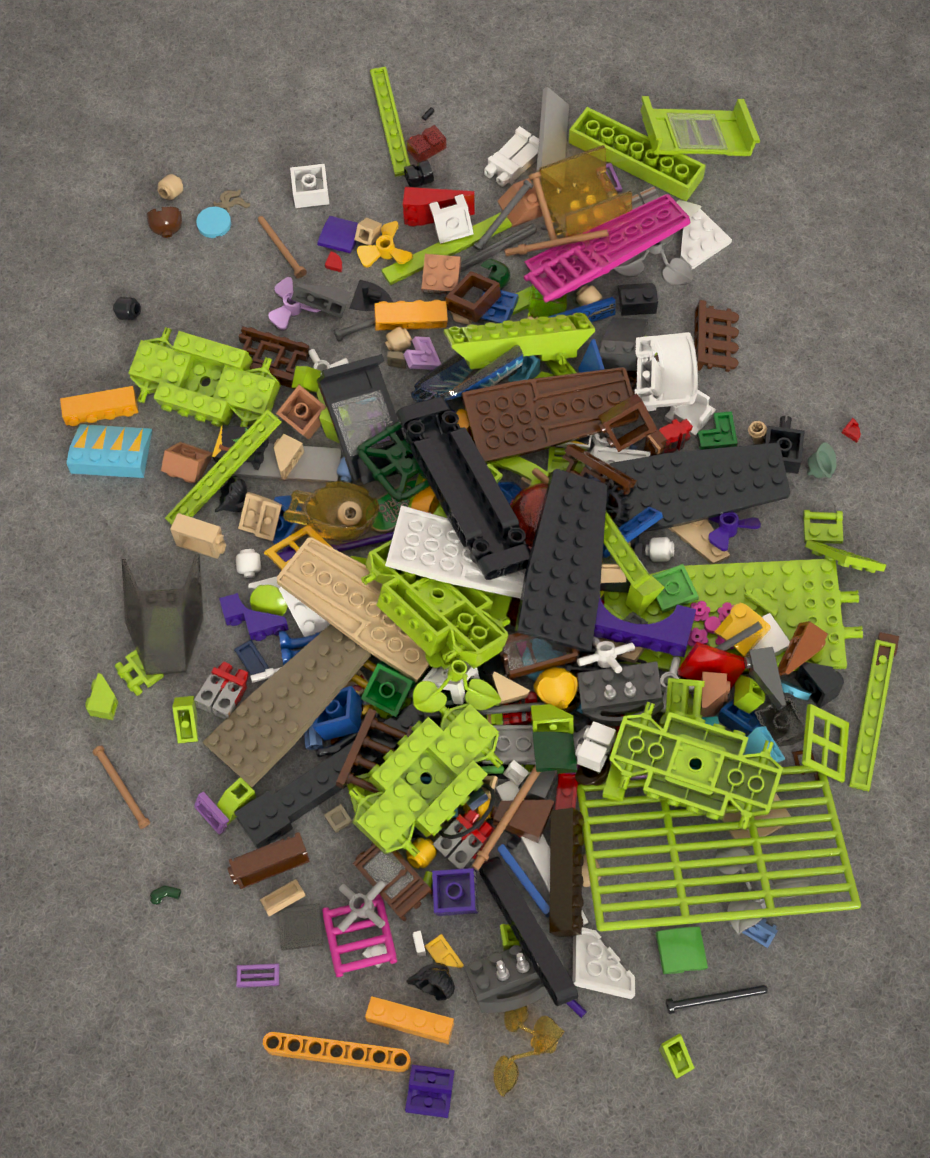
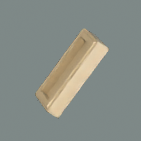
[260,879,306,916]

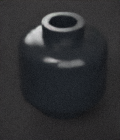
[113,297,141,320]

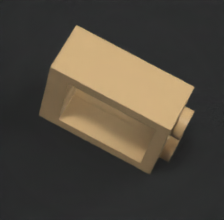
[170,513,226,559]

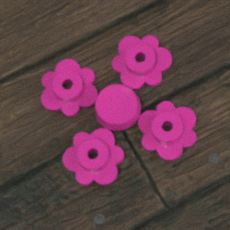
[688,601,734,651]

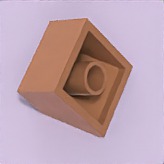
[498,178,543,228]
[276,385,326,439]
[161,442,213,483]
[700,672,730,717]

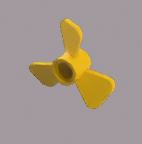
[357,221,413,267]

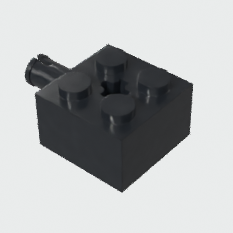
[764,416,805,474]

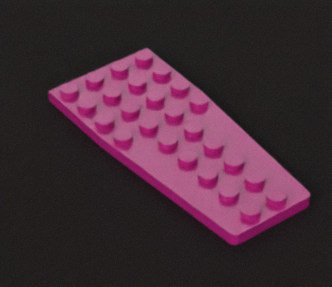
[524,194,691,301]

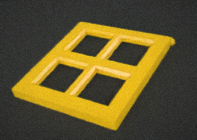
[264,524,332,570]

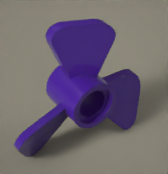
[708,512,761,551]

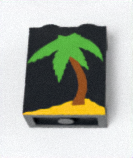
[212,425,269,470]

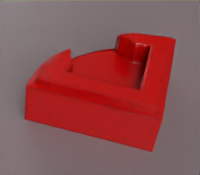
[325,251,343,273]
[842,418,861,443]

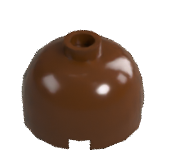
[146,207,182,238]

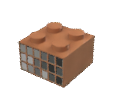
[421,254,462,295]

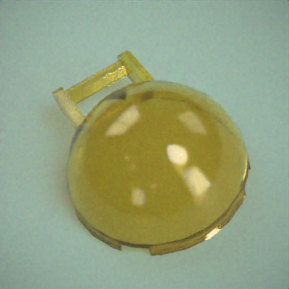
[283,482,379,542]

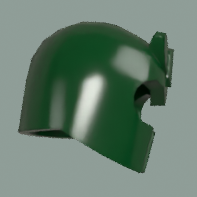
[481,259,510,290]

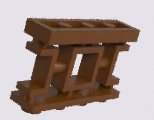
[239,326,310,389]
[562,444,637,520]

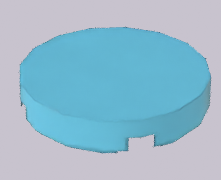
[196,206,231,238]
[780,679,812,701]

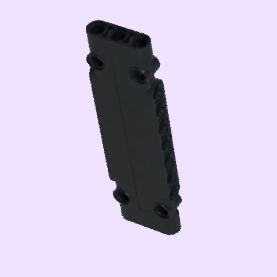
[396,397,531,580]

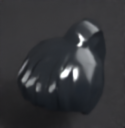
[215,475,247,512]
[406,963,455,1001]

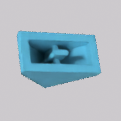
[508,355,540,382]

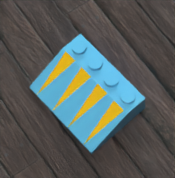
[66,424,152,478]

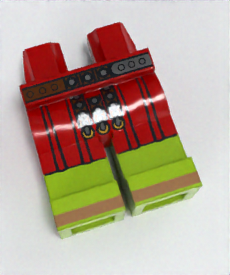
[487,691,537,725]

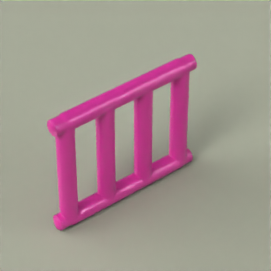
[524,245,602,303]
[322,894,397,977]

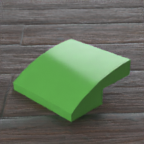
[656,927,708,974]

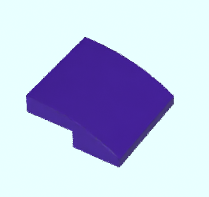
[317,216,358,253]
[405,1064,455,1118]

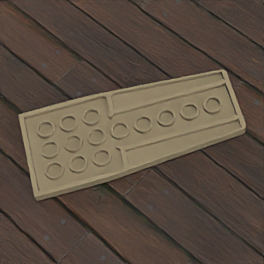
[202,624,371,788]

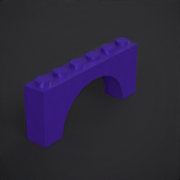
[594,597,696,657]

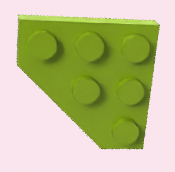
[805,540,886,573]

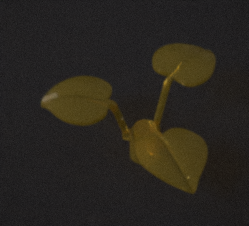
[494,1006,565,1097]

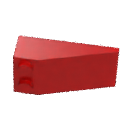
[403,187,475,227]

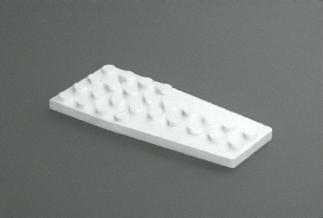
[385,505,532,598]

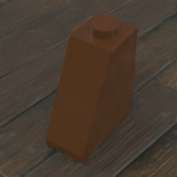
[491,800,554,843]

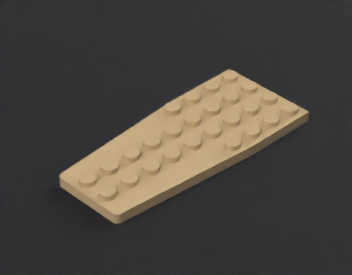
[277,537,430,683]

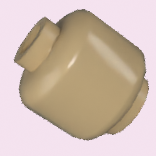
[158,174,183,200]
[576,285,602,306]
[385,327,412,352]
[337,501,362,526]

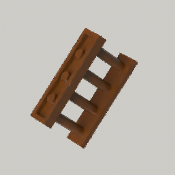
[336,708,413,793]

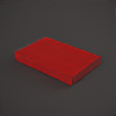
[677,642,746,689]

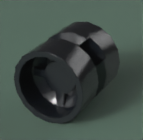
[404,160,434,188]

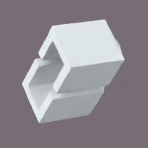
[575,721,616,773]

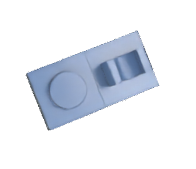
[742,919,778,948]

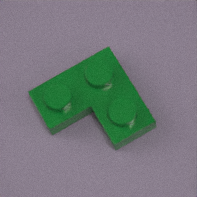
[697,411,738,450]

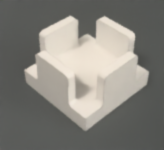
[664,390,716,438]

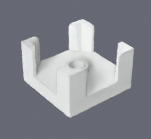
[429,194,474,244]
[422,660,480,705]

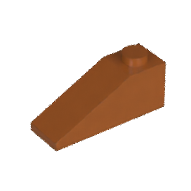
[778,621,828,676]

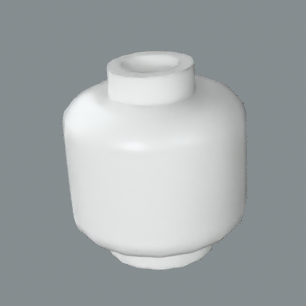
[645,537,674,562]
[236,549,261,578]

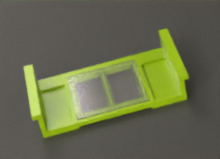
[640,96,760,156]

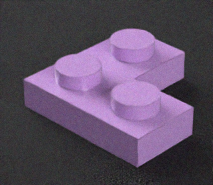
[403,336,442,370]

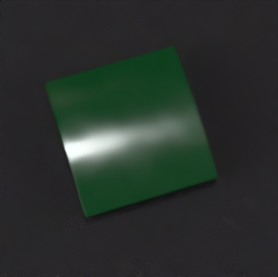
[532,732,577,774]

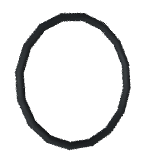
[438,783,495,839]

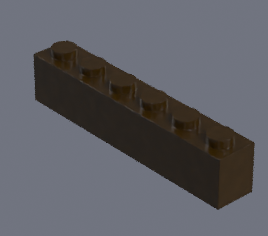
[549,807,584,937]

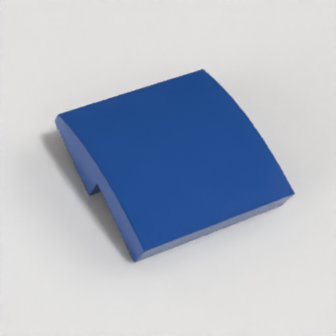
[477,290,519,323]

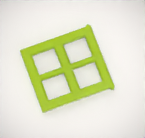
[802,704,849,783]

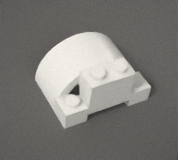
[635,332,698,411]

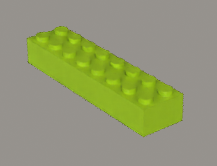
[569,107,706,201]

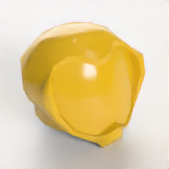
[533,667,579,709]

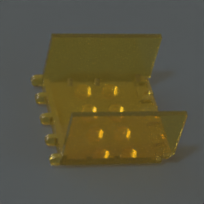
[539,145,632,238]

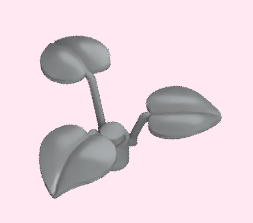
[613,234,693,285]
[716,847,811,935]

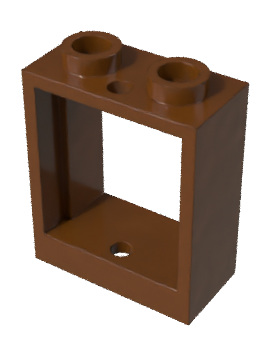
[445,271,501,322]
[598,393,658,452]

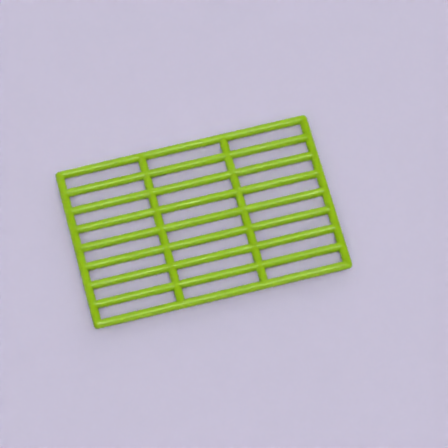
[577,765,861,931]

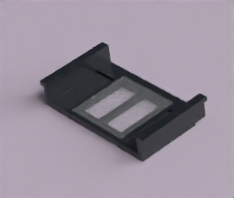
[317,354,412,485]

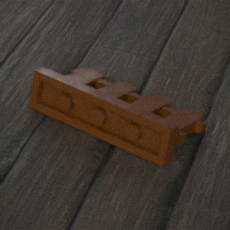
[694,300,739,372]

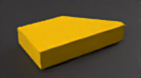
[424,934,464,968]

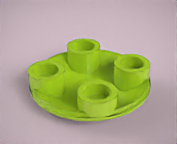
[250,585,288,616]

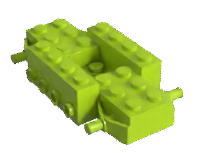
[129,327,281,428]
[361,540,510,669]
[609,702,783,830]
[348,703,504,857]

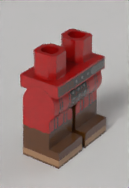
[644,419,693,456]

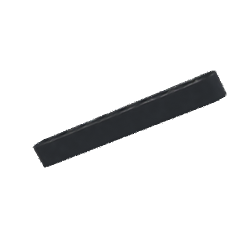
[479,856,578,1006]

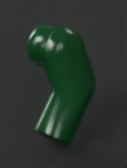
[150,885,181,905]

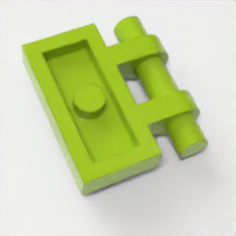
[115,646,164,696]

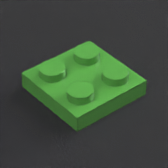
[652,564,699,613]

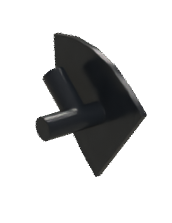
[349,280,394,311]

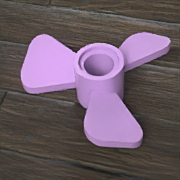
[268,277,321,330]

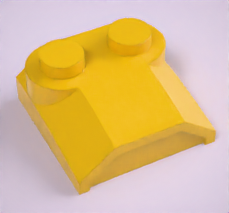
[714,602,771,657]

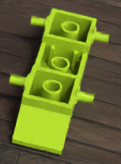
[444,313,595,374]

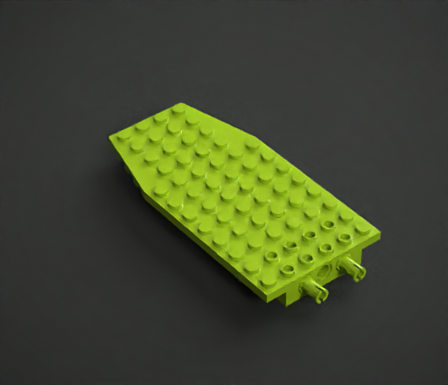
[604,559,863,673]

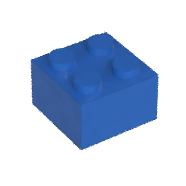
[313,686,362,741]

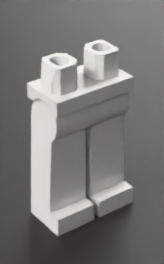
[484,126,539,187]

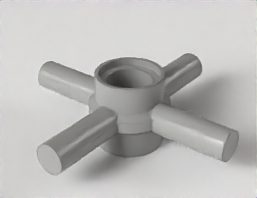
[338,880,386,932]

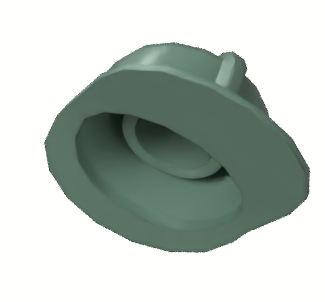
[807,442,836,478]

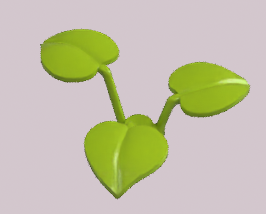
[413,643,501,713]

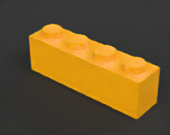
[374,300,448,331]
[60,386,138,426]
[365,996,454,1044]

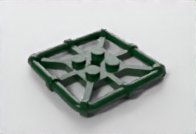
[356,421,430,503]

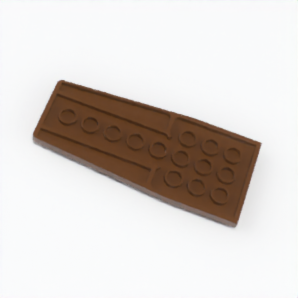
[461,367,639,463]

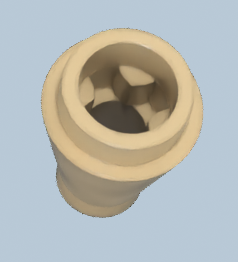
[748,421,767,445]

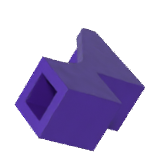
[219,593,289,641]

